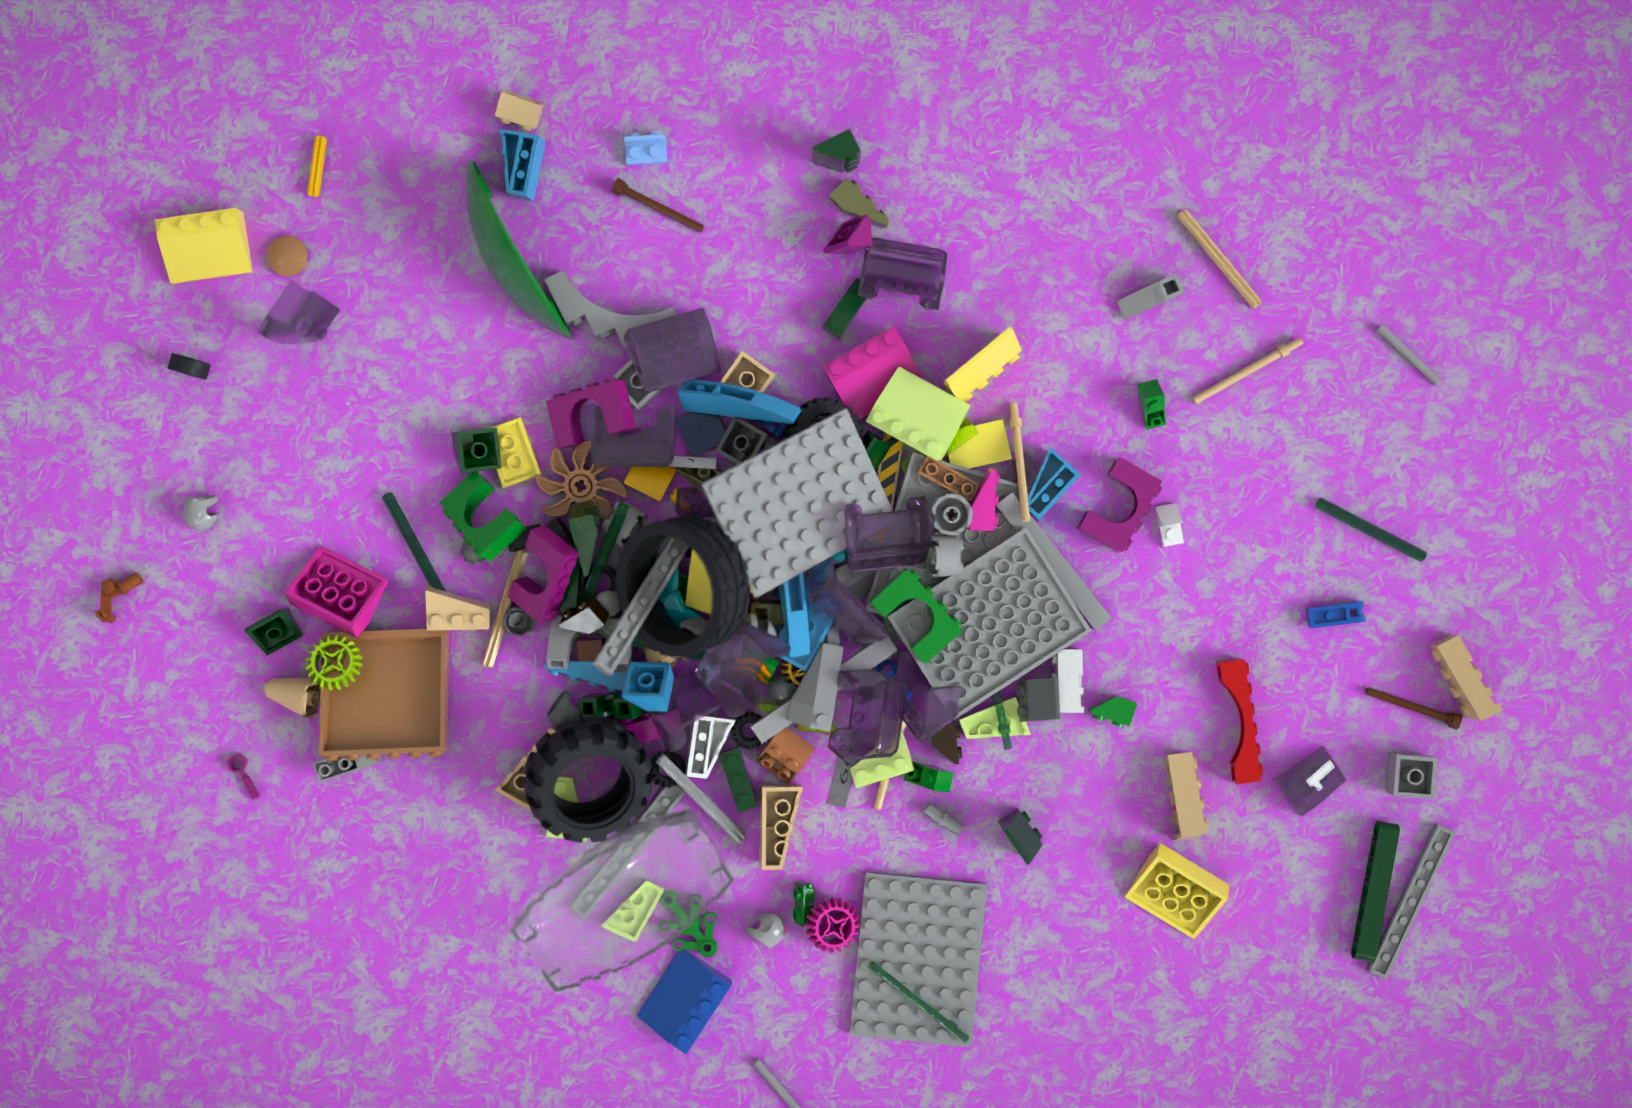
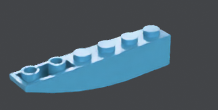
[678,379,801,424]
[778,572,810,658]
[544,660,627,693]

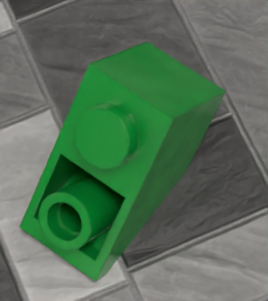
[1137,379,1166,430]
[1088,695,1138,728]
[904,761,954,792]

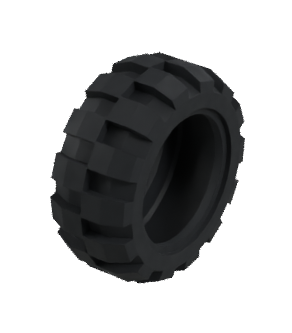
[523,716,653,843]

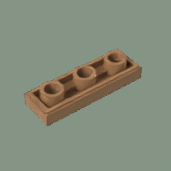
[916,455,981,503]

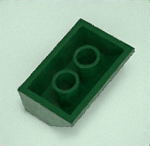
[812,128,861,173]

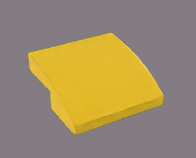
[624,447,677,502]

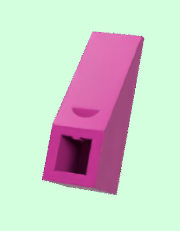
[967,468,999,531]

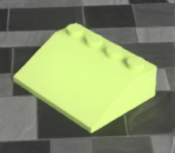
[866,366,971,461]

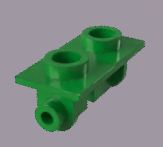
[792,882,815,927]

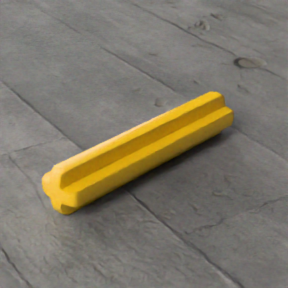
[307,136,327,197]

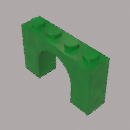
[439,471,527,562]
[869,568,963,664]

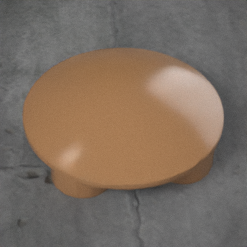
[267,236,308,276]

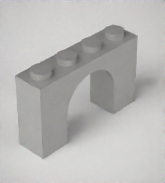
[546,614,634,673]

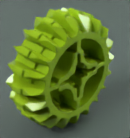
[305,635,363,691]

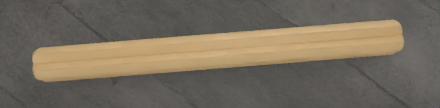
[1177,209,1262,308]
[482,550,528,668]

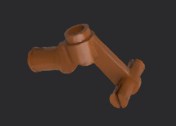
[96,572,144,623]

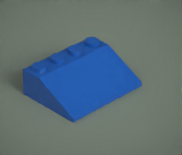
[637,949,732,1054]

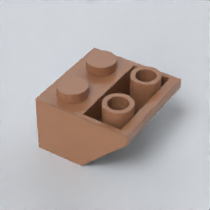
[756,727,815,784]

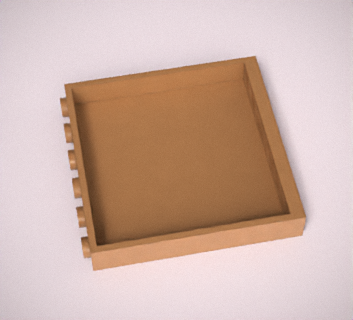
[319,629,449,761]

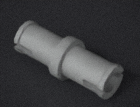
[923,803,964,836]

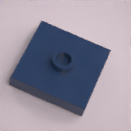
[676,412,725,457]

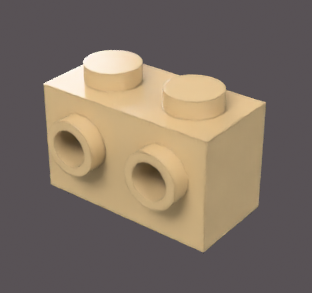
[495,90,544,131]

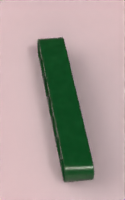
[1351,821,1400,962]

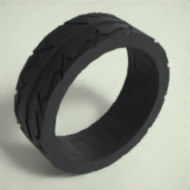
[616,515,750,658]

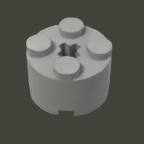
[927,493,973,536]
[601,501,647,548]
[925,535,963,577]

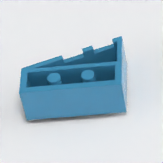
[500,129,546,201]
[1028,447,1081,522]

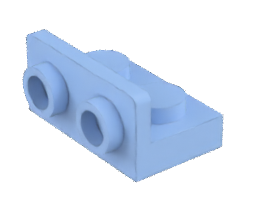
[624,132,668,166]

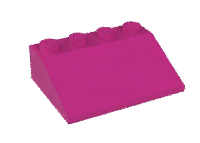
[823,326,923,422]
[284,545,388,638]

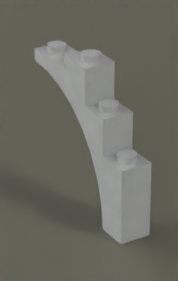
[544,270,678,352]

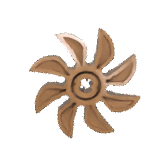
[536,440,628,532]

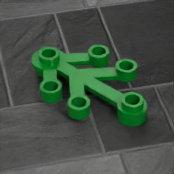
[660,890,718,957]

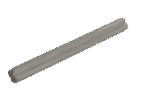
[656,754,745,843]

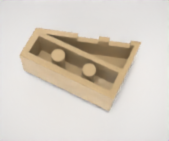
[425,585,491,631]

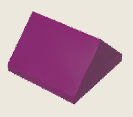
[823,214,873,254]

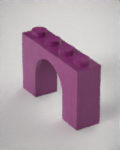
[546,377,636,449]
[1077,457,1162,552]
[507,526,579,624]

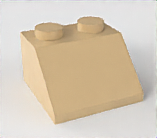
[719,351,776,393]

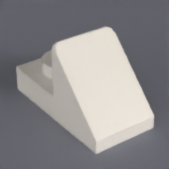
[1155,503,1184,547]

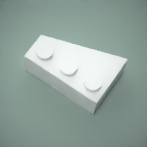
[1051,648,1084,713]
[685,712,736,779]

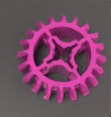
[805,897,860,953]

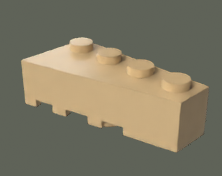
[1430,634,1503,721]
[494,727,558,810]
[1165,752,1208,841]
[759,784,803,870]

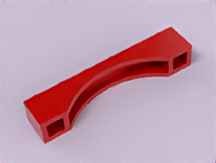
[1216,658,1263,784]

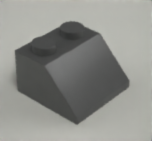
[715,417,769,465]
[1016,678,1060,722]

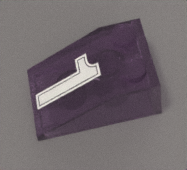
[1272,746,1346,817]

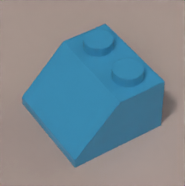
[622,662,674,712]

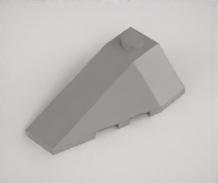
[787,643,844,731]

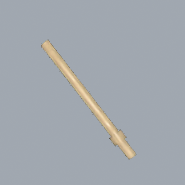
[1192,337,1303,404]
[1009,403,1030,522]

